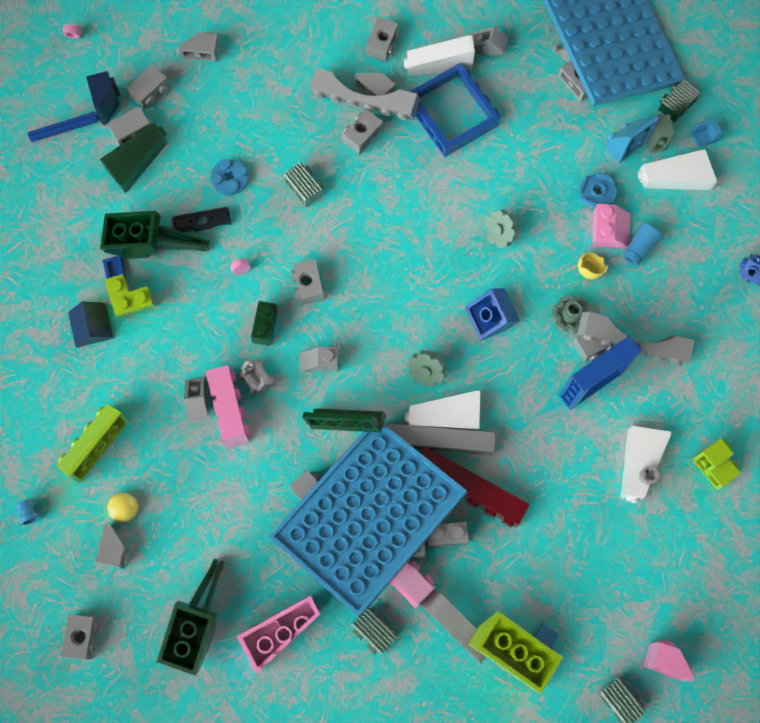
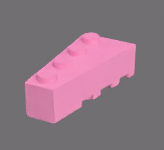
[206,365,251,448]
[237,595,320,674]

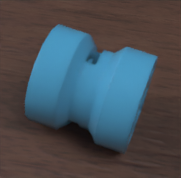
[15,499,41,525]

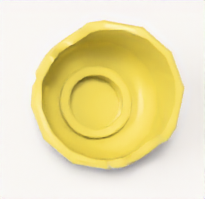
[578,252,608,280]
[107,492,138,523]

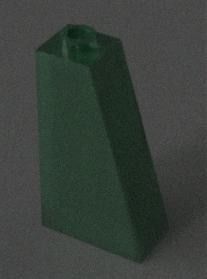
[100,122,168,193]

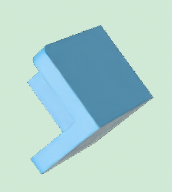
[691,118,723,147]
[534,622,559,650]

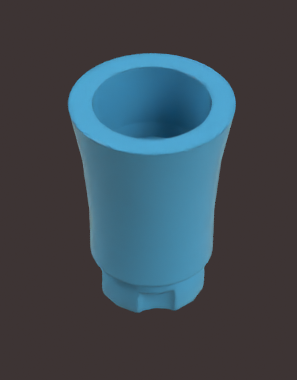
[623,223,662,266]

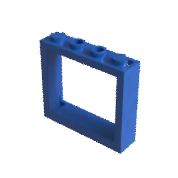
[409,63,500,157]
[559,336,642,410]

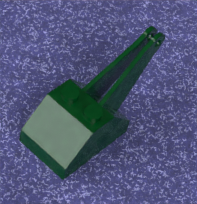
[100,211,210,259]
[157,558,224,676]

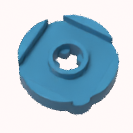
[211,158,248,196]
[579,172,617,209]

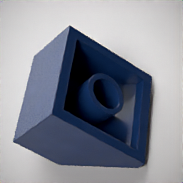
[86,71,121,125]

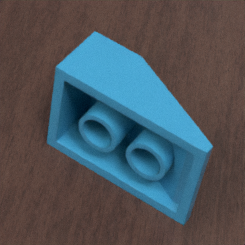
[605,116,659,163]

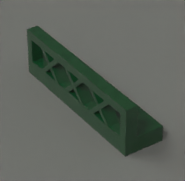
[302,409,386,433]

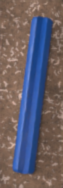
[27,112,99,142]

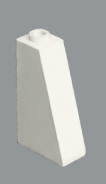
[404,35,475,76]
[638,149,717,190]
[405,391,480,431]
[621,426,671,503]

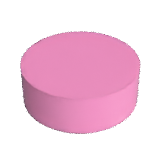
[63,25,82,39]
[231,259,251,275]

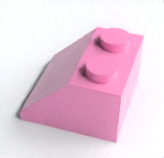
[592,204,630,249]
[391,559,435,607]
[643,640,694,681]

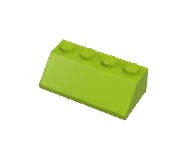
[57,404,129,483]
[468,611,563,694]

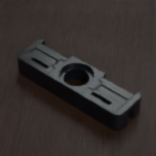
[172,207,232,232]

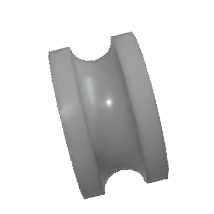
[639,466,659,485]

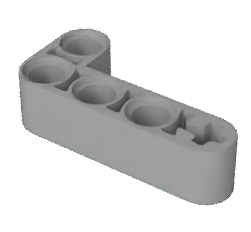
[420,590,486,663]

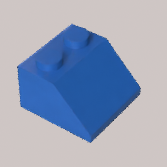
[465,288,520,340]

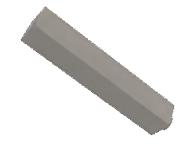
[384,423,495,455]

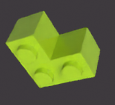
[104,274,155,319]
[692,438,740,490]

